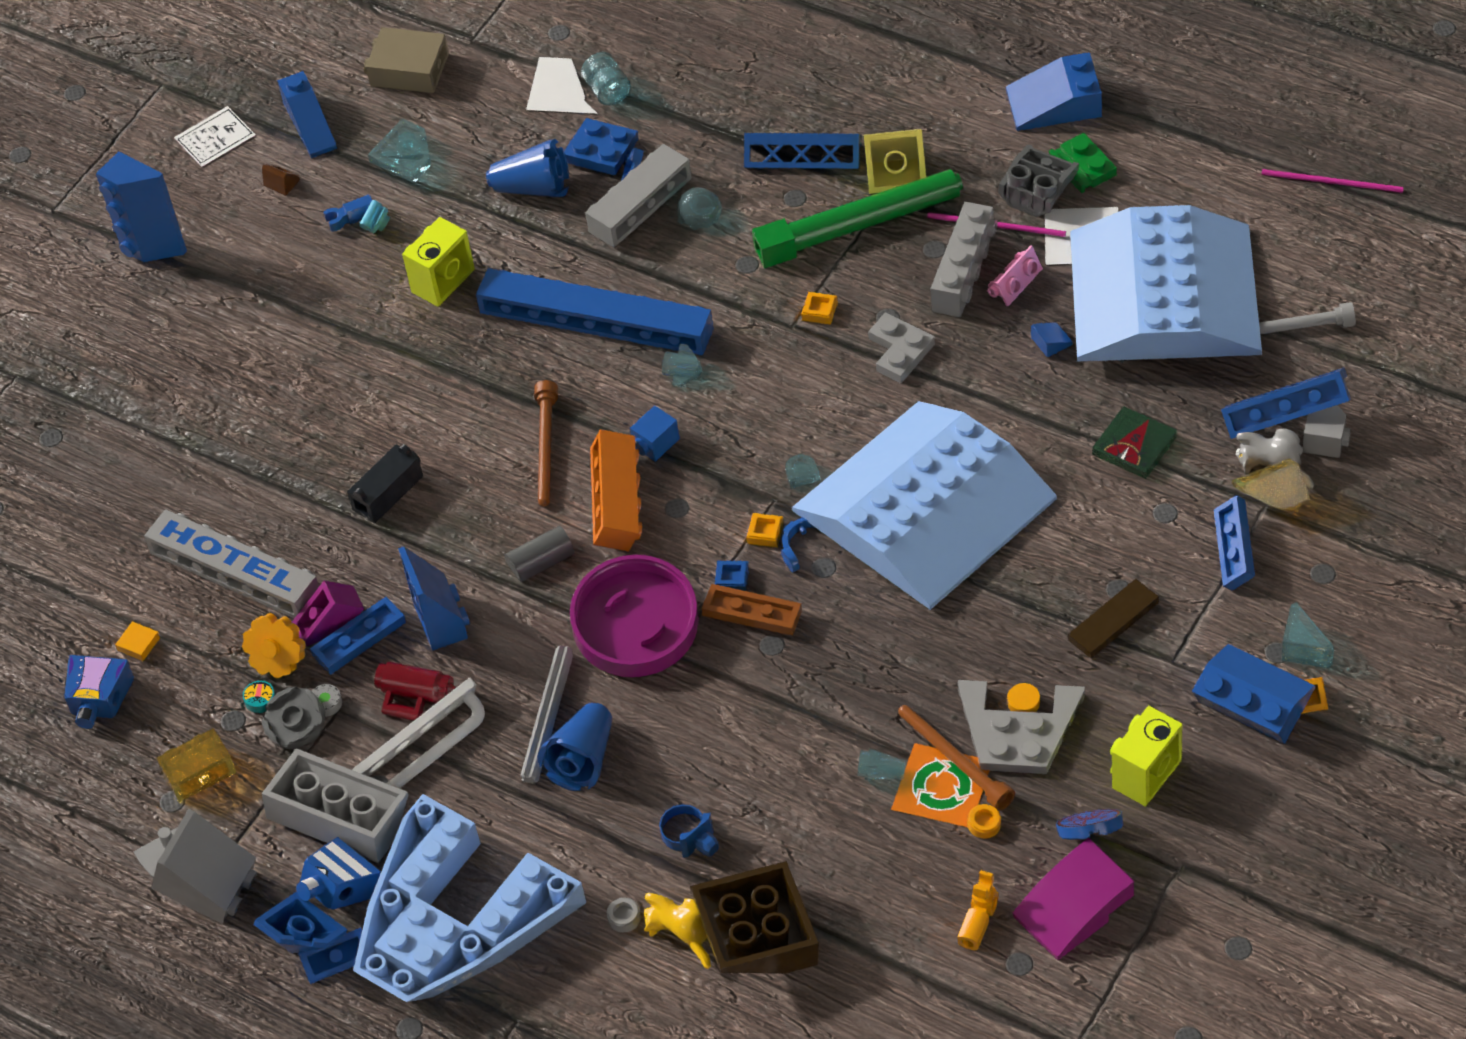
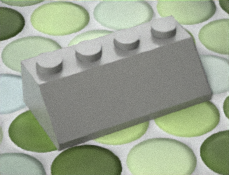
[262,748,409,863]

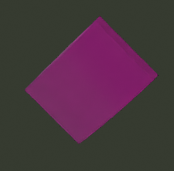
[1013,838,1134,961]

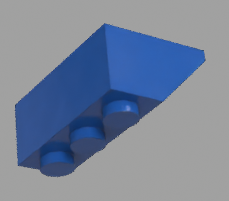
[1192,644,1316,744]

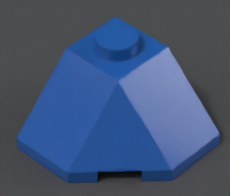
[253,892,347,953]

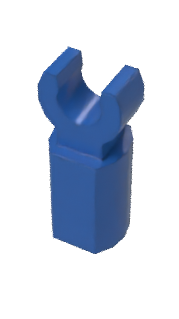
[323,195,372,232]

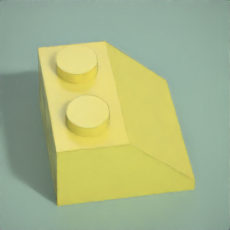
[864,129,926,194]

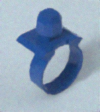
[659,804,719,858]

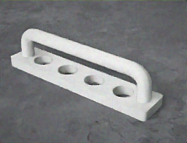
[352,677,485,789]

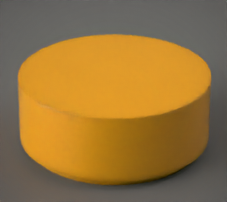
[1007,683,1040,712]
[967,804,1001,839]

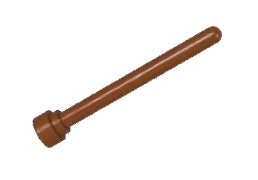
[534,380,558,507]
[898,705,1015,811]

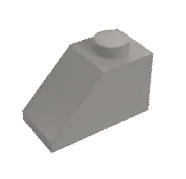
[1303,405,1351,458]

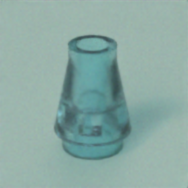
[857,748,906,781]

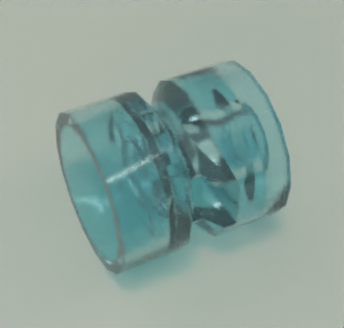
[581,52,631,106]

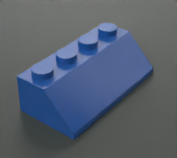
[96,151,187,262]

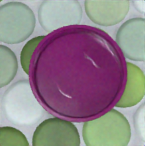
[570,555,698,677]

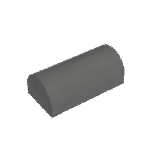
[504,525,575,583]

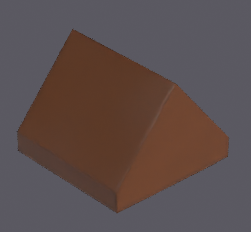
[262,164,301,196]

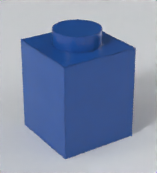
[630,405,680,461]

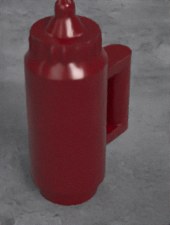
[374,662,457,721]

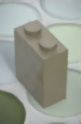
[364,27,449,93]

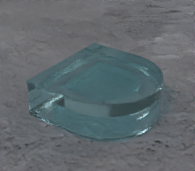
[785,454,820,488]

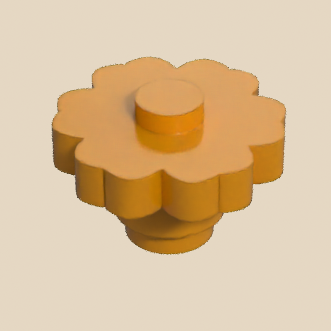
[242,613,306,678]

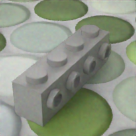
[585,144,692,248]
[930,202,998,318]

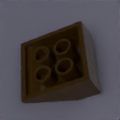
[690,861,819,974]

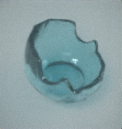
[676,187,722,230]

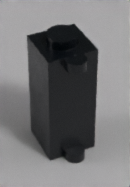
[347,444,423,524]

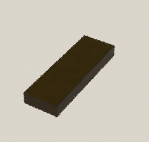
[1068,579,1159,659]

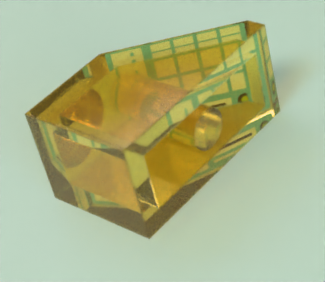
[1231,459,1310,511]

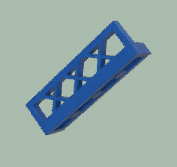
[744,133,862,169]
[1221,367,1351,439]

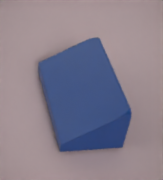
[298,928,362,984]

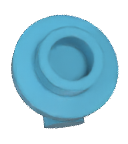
[359,200,390,233]

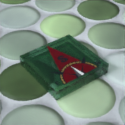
[1092,406,1177,479]

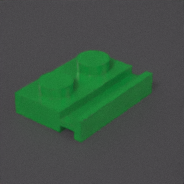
[1049,133,1117,194]

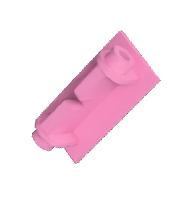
[987,246,1043,306]

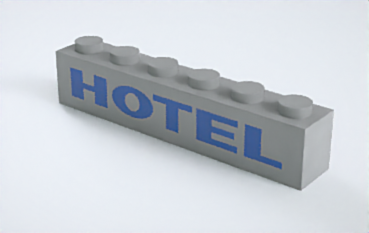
[144,509,319,618]

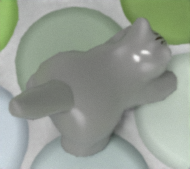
[1236,429,1314,489]

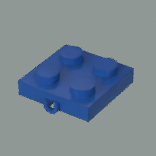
[564,118,639,175]

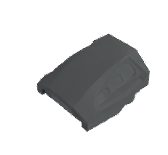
[998,144,1079,217]

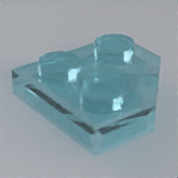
[368,118,431,183]

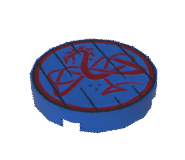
[1056,809,1124,840]

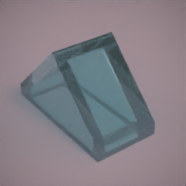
[1282,602,1334,668]

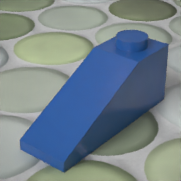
[277,71,337,158]

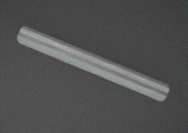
[520,645,573,784]

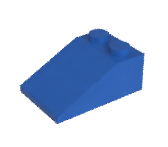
[1006,52,1102,131]
[398,547,470,651]

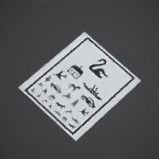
[174,106,256,167]

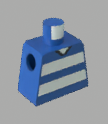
[296,837,381,910]

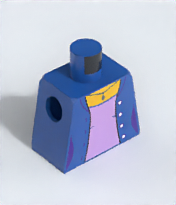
[65,655,134,729]

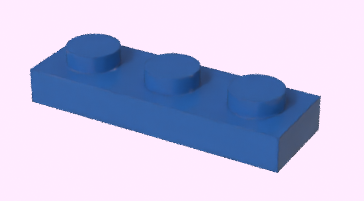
[1214,495,1255,591]
[310,597,406,675]

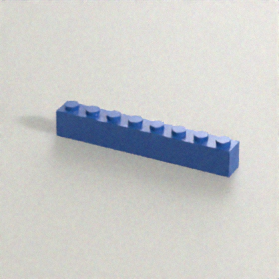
[476,268,714,355]

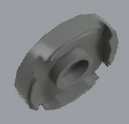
[262,687,326,749]

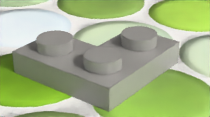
[868,312,935,383]

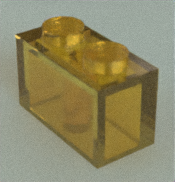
[156,728,237,803]

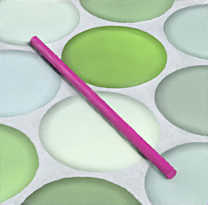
[1261,169,1404,193]
[927,212,1066,237]

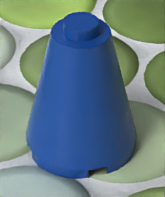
[486,139,569,197]
[537,703,613,791]

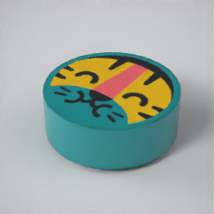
[243,681,275,713]

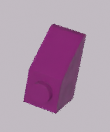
[292,580,364,647]

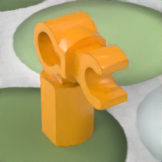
[957,870,999,950]

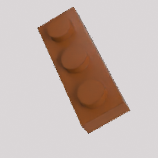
[701,584,802,636]

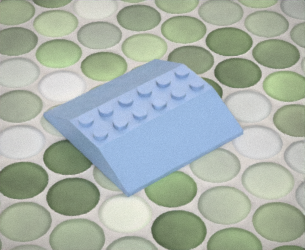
[1070,205,1262,362]
[792,401,1057,610]

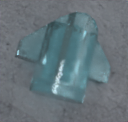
[662,344,702,387]

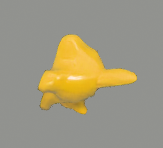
[644,893,711,969]

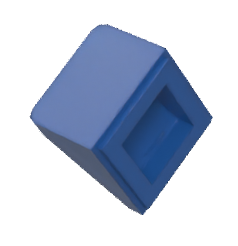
[1031,323,1073,358]

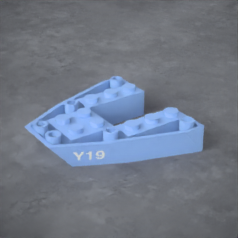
[353,794,586,1002]

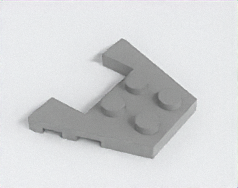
[958,680,1085,774]

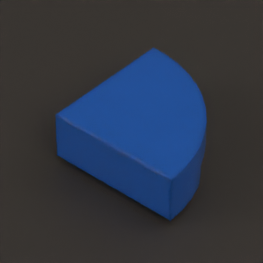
[621,148,644,181]

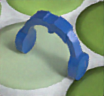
[781,517,843,573]

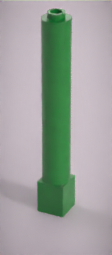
[752,169,963,269]

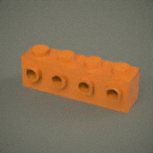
[590,429,642,551]

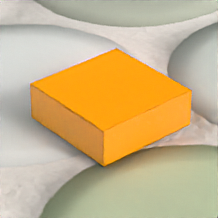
[801,292,838,325]
[746,513,784,548]
[115,621,160,661]

